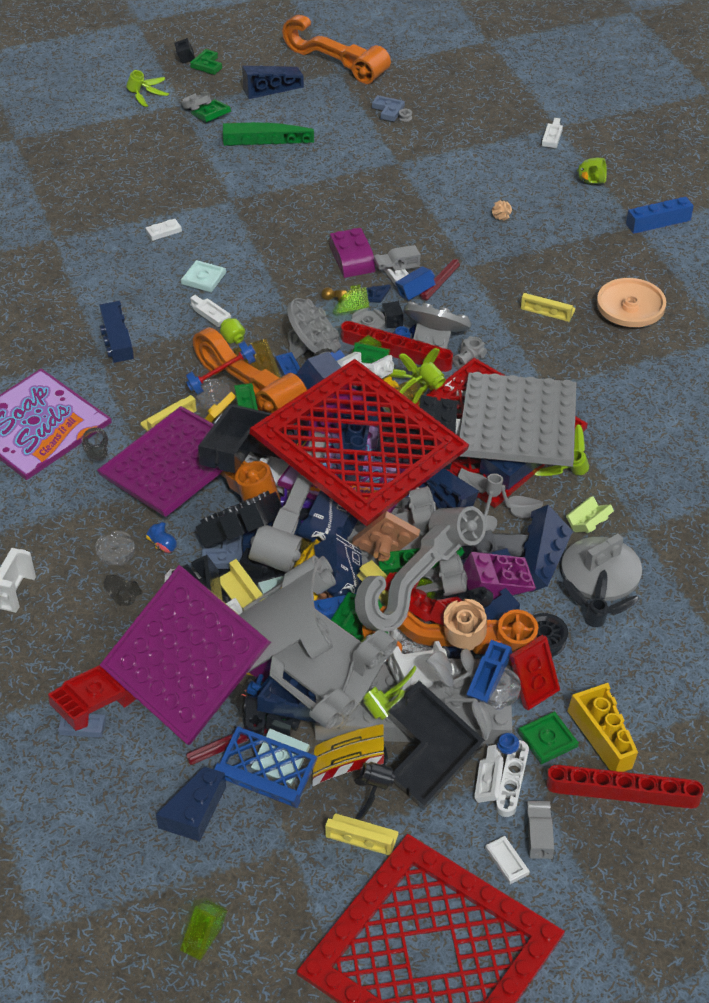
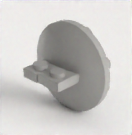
[287,298,341,359]
[403,302,472,349]
[561,534,642,601]

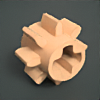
[492,200,512,220]

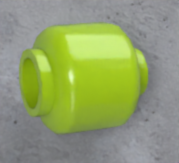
[220,318,245,344]

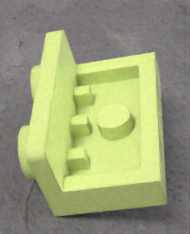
[566,497,614,533]

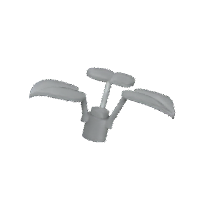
[458,468,543,532]
[426,649,492,740]

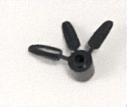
[563,570,639,627]
[354,745,395,820]

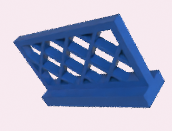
[214,726,318,808]

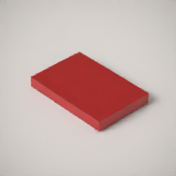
[509,635,560,710]

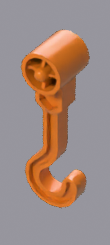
[282,15,391,84]
[193,327,307,413]
[220,460,281,502]
[362,606,539,666]

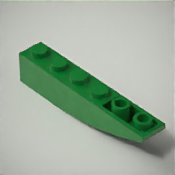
[223,122,314,146]

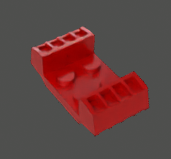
[385,572,462,626]
[48,665,136,731]

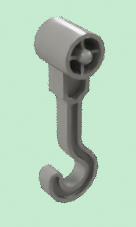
[249,431,330,572]
[355,506,486,632]

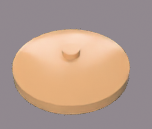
[597,278,666,327]

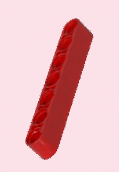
[341,321,453,372]
[546,765,704,809]

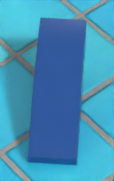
[466,640,512,703]

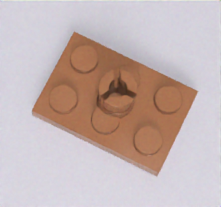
[352,511,420,561]

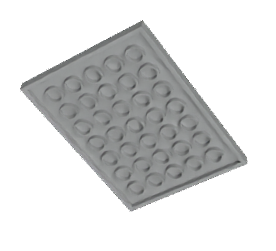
[459,372,576,467]

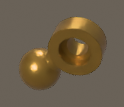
[321,287,351,301]

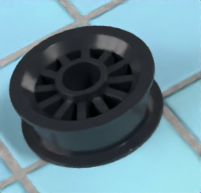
[533,613,568,657]

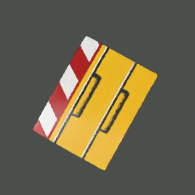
[312,724,384,786]

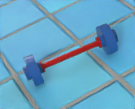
[186,341,256,395]

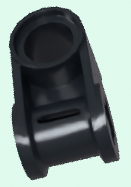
[244,696,266,739]

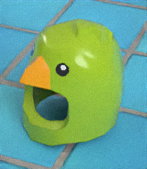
[577,157,607,184]

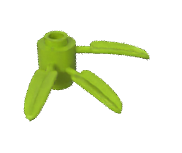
[126,70,169,107]
[387,348,440,393]
[399,362,446,404]
[534,424,589,476]
[363,666,416,720]

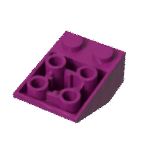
[463,552,536,600]

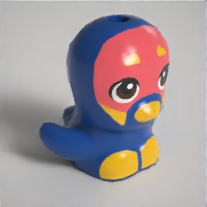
[146,522,177,553]

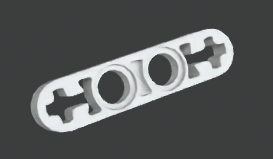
[496,740,529,817]

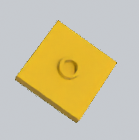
[205,392,236,423]

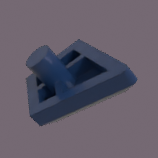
[364,284,391,303]

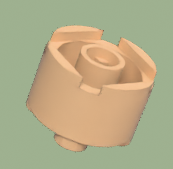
[444,599,487,651]

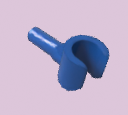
[246,674,263,696]

